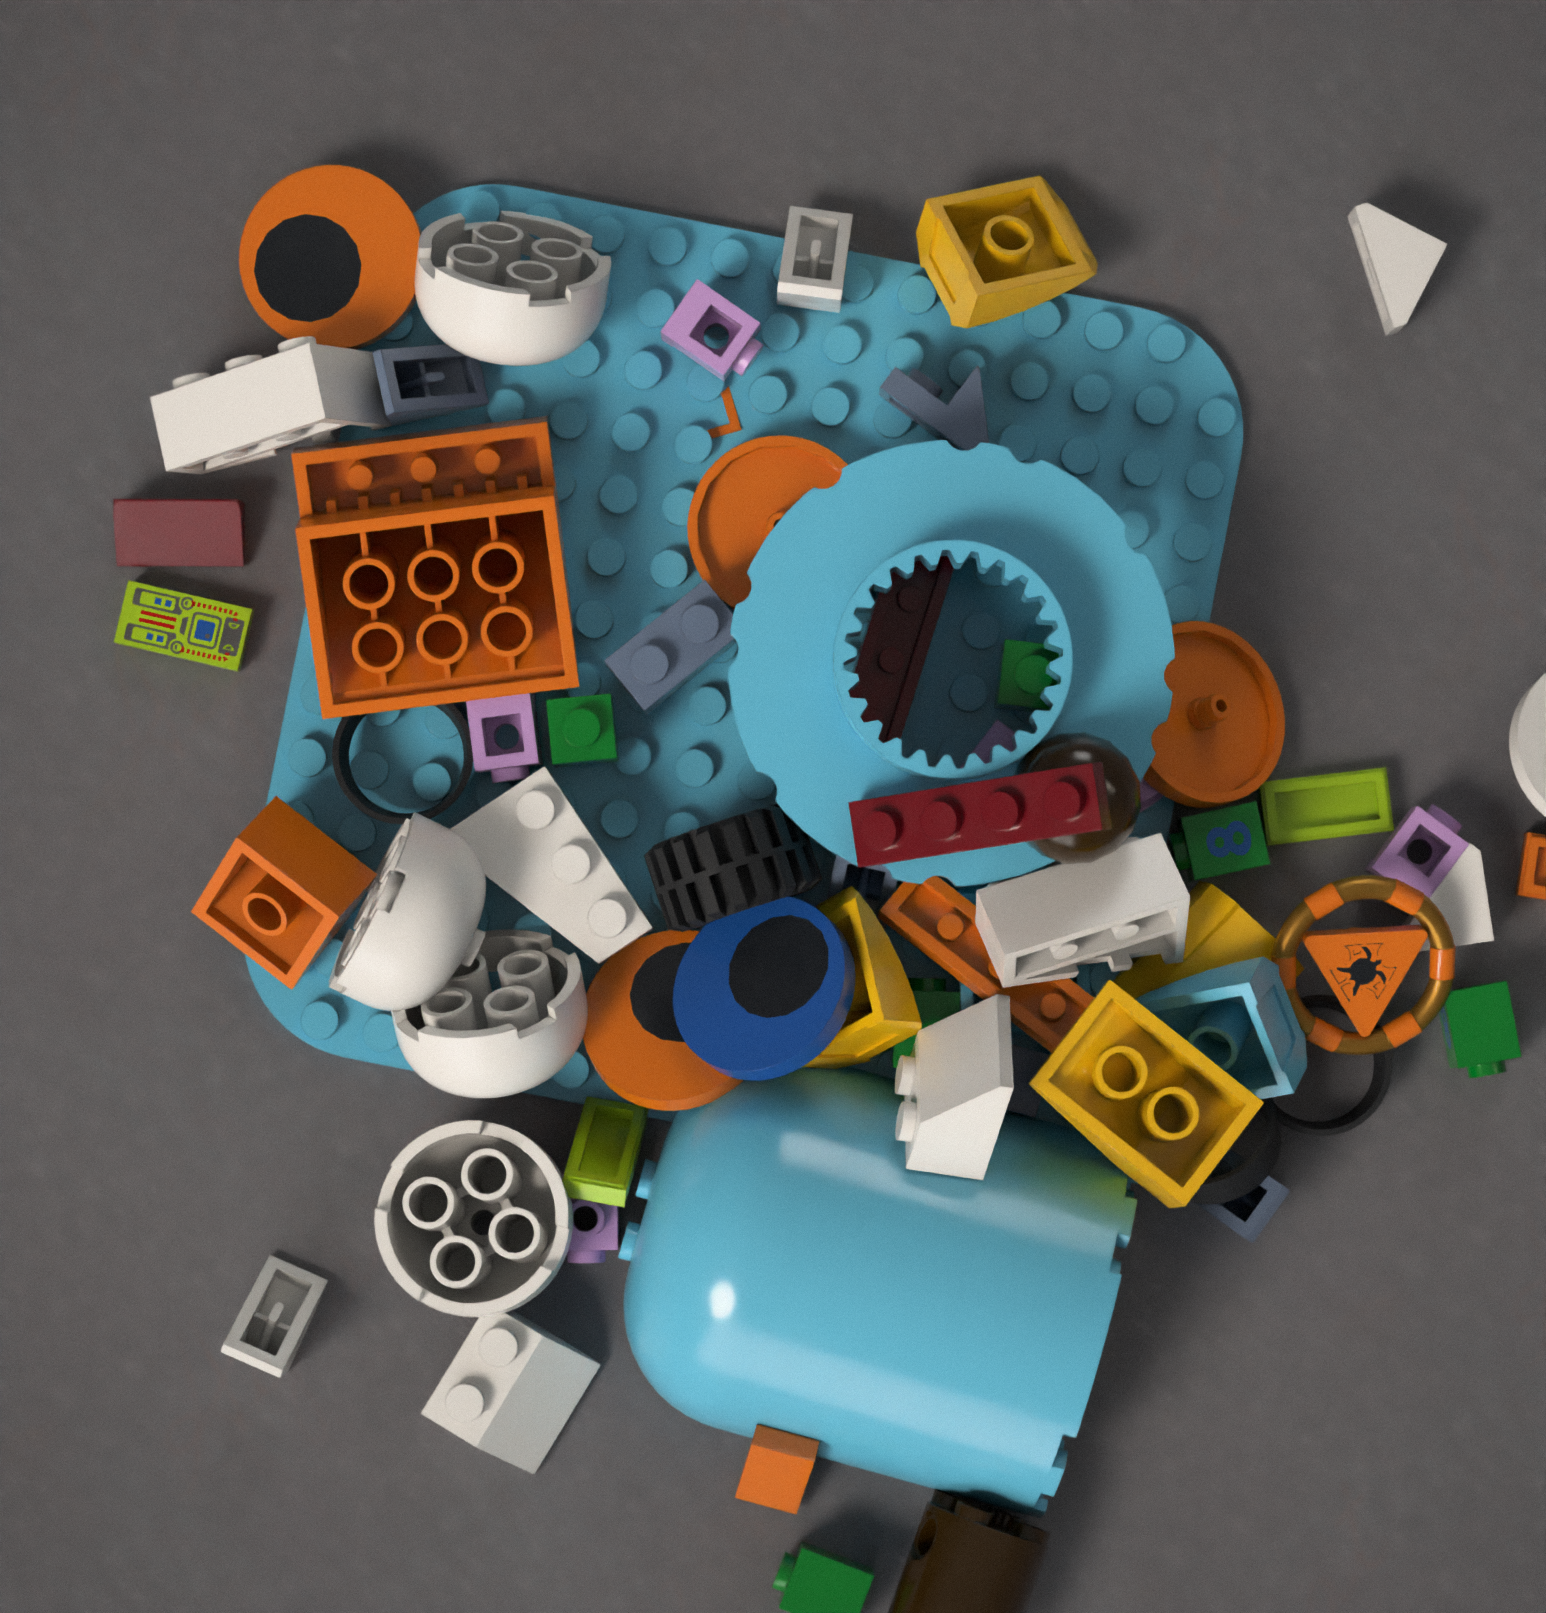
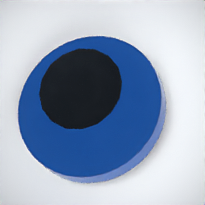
[673,896,856,1081]

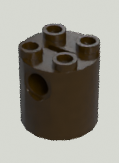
[888,1489,1051,1613]

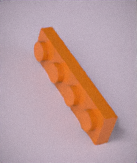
[878,876,1094,1053]

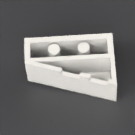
[150,336,392,474]
[451,766,654,964]
[975,833,1190,988]

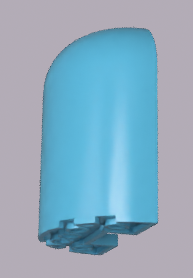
[618,1066,1138,1518]

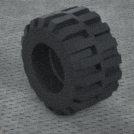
[644,804,822,932]

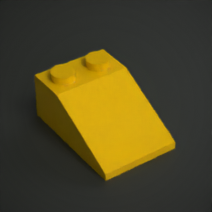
[1028,980,1264,1209]

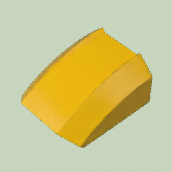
[916,175,1098,329]
[1113,881,1305,999]
[803,886,922,1069]

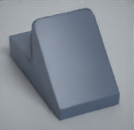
[879,365,989,450]

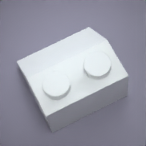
[895,994,1014,1180]
[421,1310,601,1474]

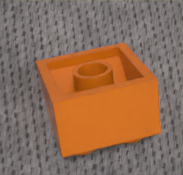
[191,796,378,990]

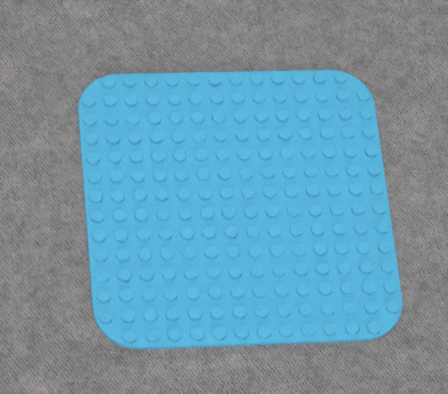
[245,184,1243,1130]

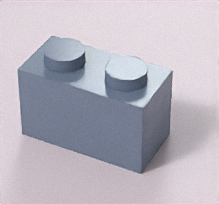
[604,579,737,715]

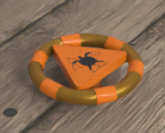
[1271,875,1456,1055]

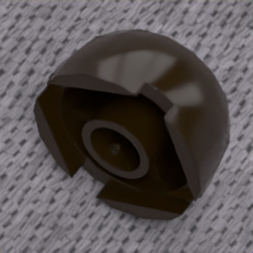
[1014,732,1141,864]

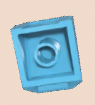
[1135,956,1307,1099]

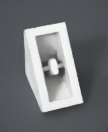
[1347,203,1447,336]
[777,206,853,313]
[1401,843,1494,951]
[221,1255,328,1378]

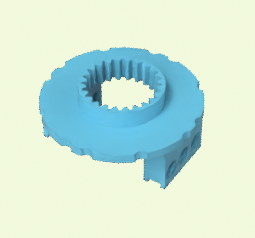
[728,440,1175,887]

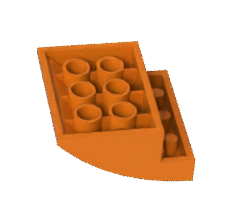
[291,416,579,719]

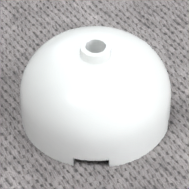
[414,211,611,366]
[329,812,486,1011]
[391,930,588,1098]
[374,1120,573,1317]

